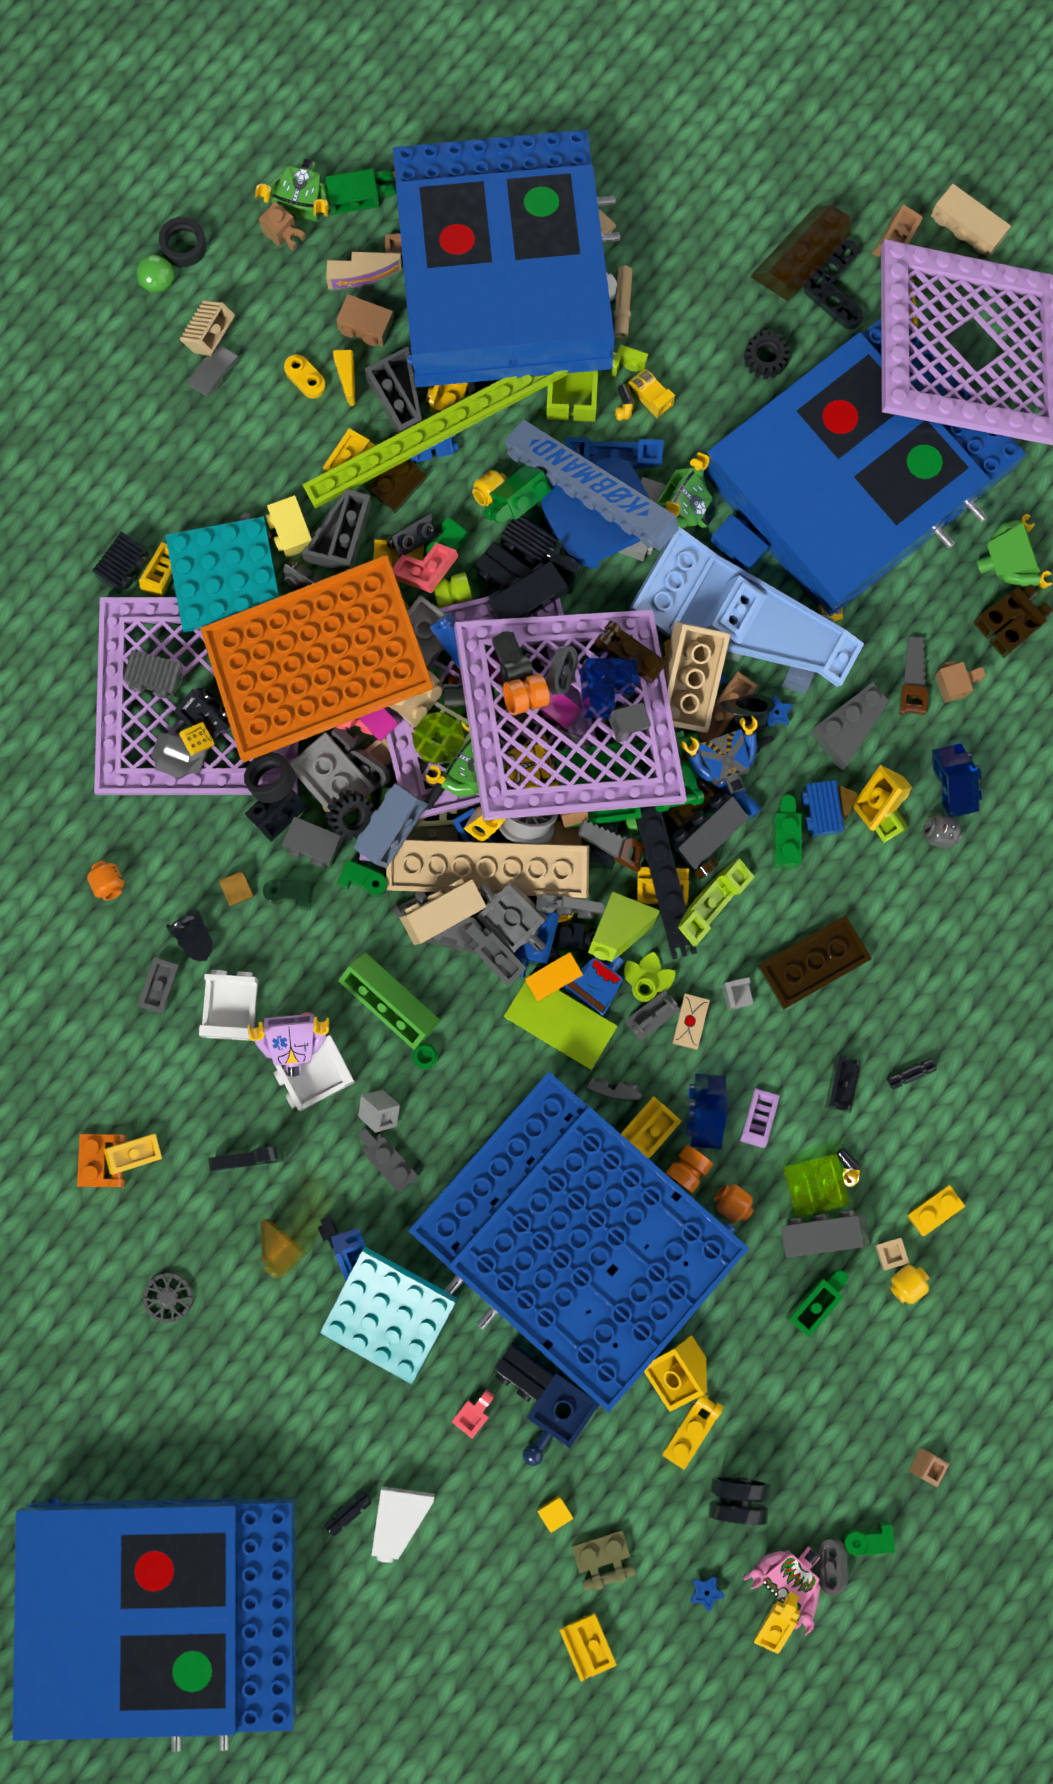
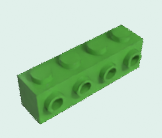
[338,952,441,1050]

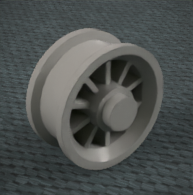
[499,814,558,844]

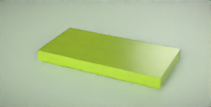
[504,973,618,1070]

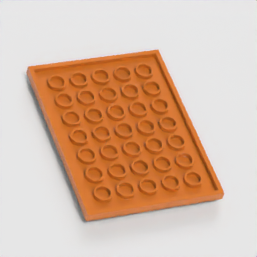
[200,555,435,762]

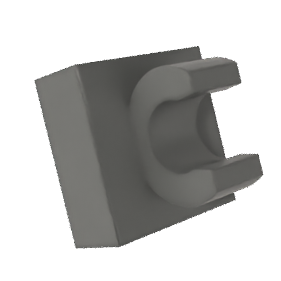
[330,727,360,754]

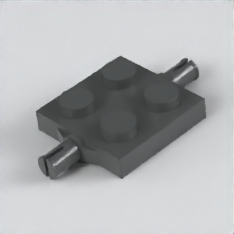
[477,881,548,954]

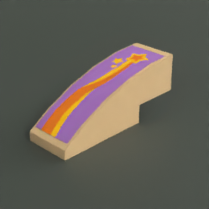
[326,252,402,289]

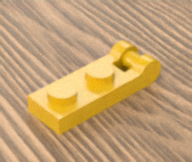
[662,1394,724,1470]

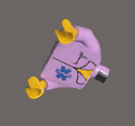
[247,1014,329,1077]

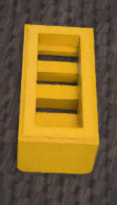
[333,350,355,406]
[139,542,173,597]

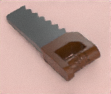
[899,636,928,715]
[578,819,644,872]

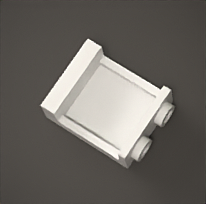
[199,970,259,1041]
[273,1035,355,1111]

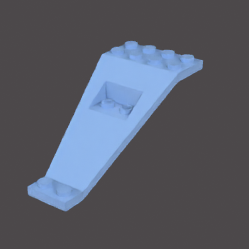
[629,527,864,687]

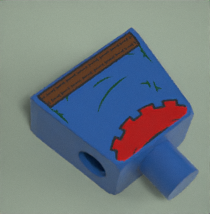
[564,957,624,1017]

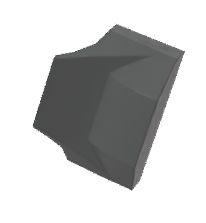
[151,733,208,779]

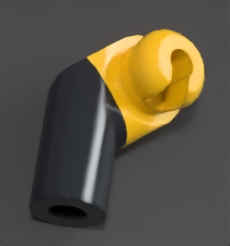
[615,383,634,421]
[835,1147,860,1187]

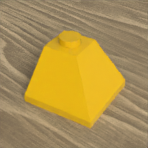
[853,765,912,831]
[644,1335,707,1412]

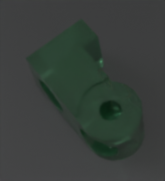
[263,879,313,910]

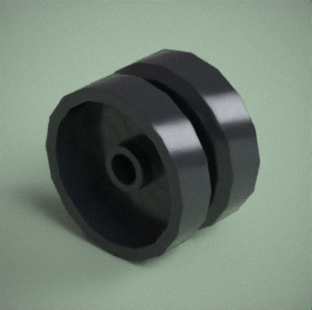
[708,1477,770,1525]

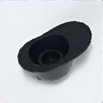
[720,695,775,730]

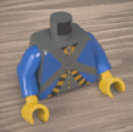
[680,716,757,794]

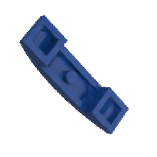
[565,437,664,469]

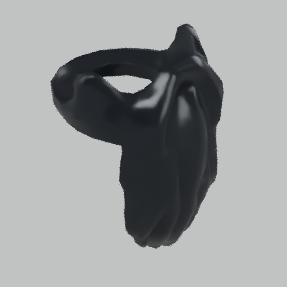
[166,908,213,961]

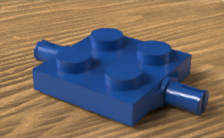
[513,896,560,977]

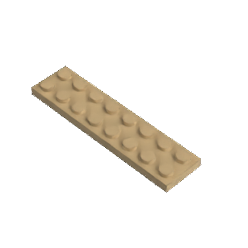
[387,839,589,898]

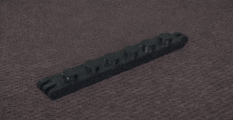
[636,773,697,960]

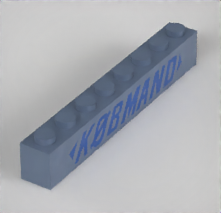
[505,419,679,551]

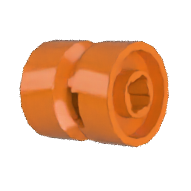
[503,673,550,715]
[665,1145,714,1194]

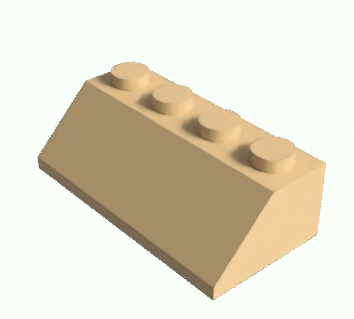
[664,621,731,733]

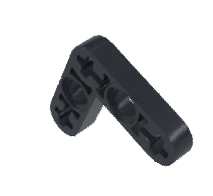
[804,240,863,330]
[208,1146,284,1171]

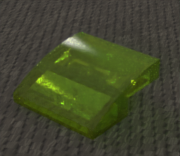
[783,1154,850,1218]

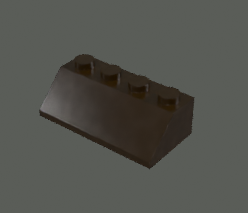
[751,204,851,301]

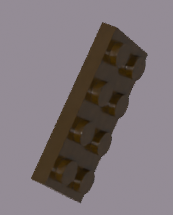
[757,915,872,1010]

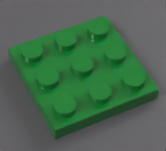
[555,742,642,829]

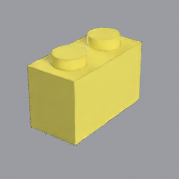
[265,496,312,558]

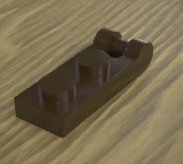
[595,621,667,684]

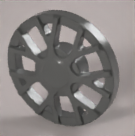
[143,1273,193,1323]

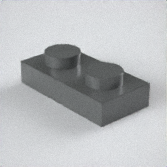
[138,957,180,1014]

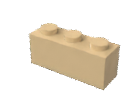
[931,184,1011,258]
[400,878,487,945]

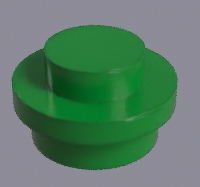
[412,1043,438,1069]

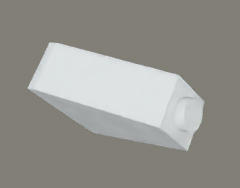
[372,1486,435,1563]

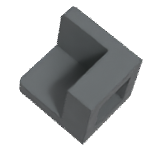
[609,703,651,743]

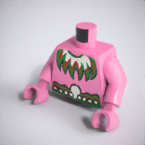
[743,1547,820,1635]

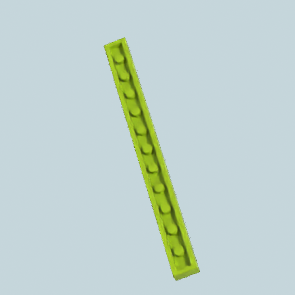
[303,370,570,509]

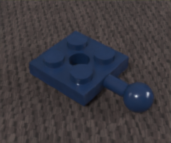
[523,1373,599,1466]

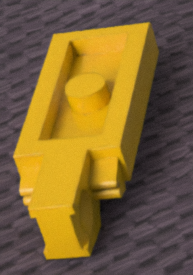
[754,1592,800,1654]

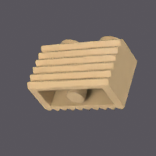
[180,300,235,356]

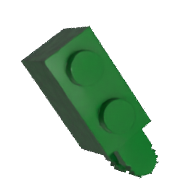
[325,169,396,215]
[484,465,552,524]
[772,794,802,869]
[786,1269,849,1337]

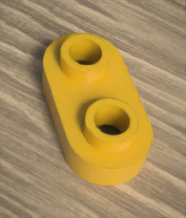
[284,355,326,399]

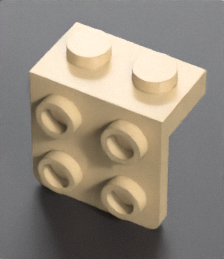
[388,670,444,728]

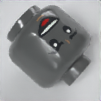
[923,814,963,850]

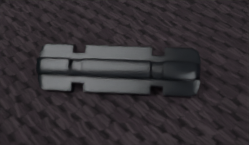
[887,1058,937,1089]
[324,1491,372,1536]

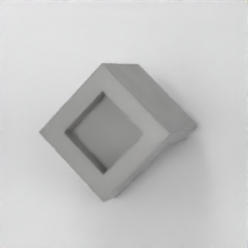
[722,977,753,1011]
[358,1090,400,1132]

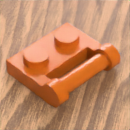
[77,1134,127,1187]

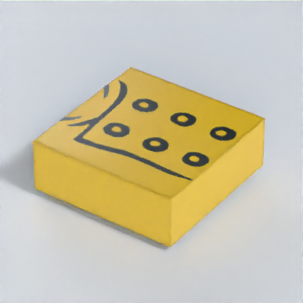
[179,722,215,756]

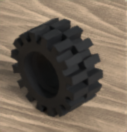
[744,330,790,380]
[326,790,376,840]

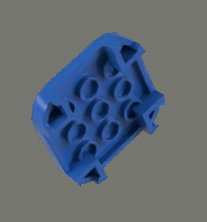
[541,458,651,569]

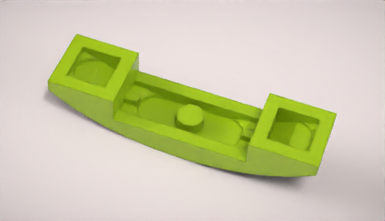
[678,858,754,946]

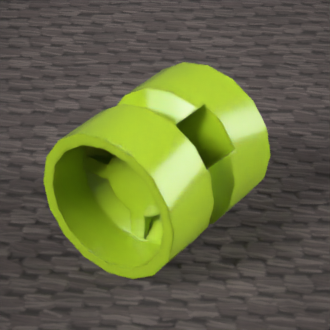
[433,572,472,608]

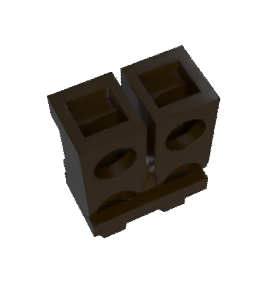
[973,585,1053,658]

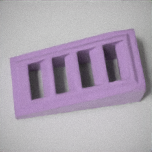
[740,1088,780,1148]

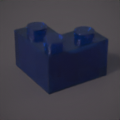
[580,658,639,718]
[932,743,982,818]
[686,1074,728,1149]

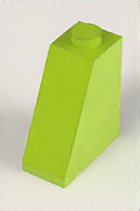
[588,892,660,962]

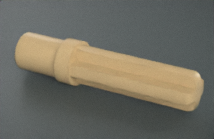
[614,265,633,339]

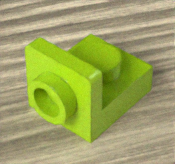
[612,345,648,377]

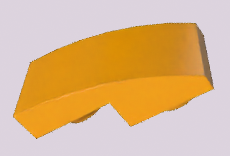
[525,953,583,1002]

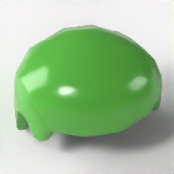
[136,255,174,293]

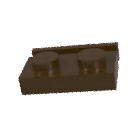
[368,459,427,514]

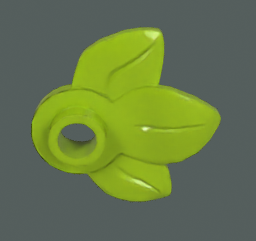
[624,952,675,1002]

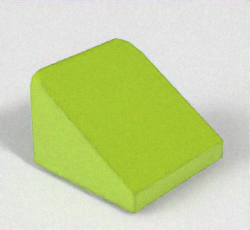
[875,810,909,843]

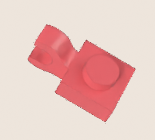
[452,1389,494,1438]

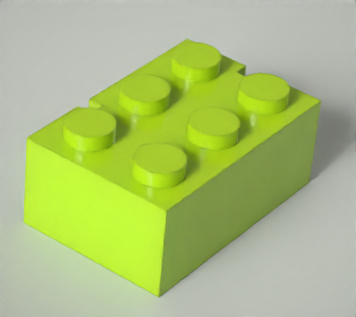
[547,371,598,422]

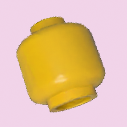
[472,470,508,506]
[890,1265,930,1304]

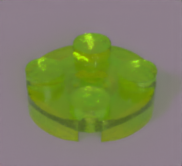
[413,713,464,765]

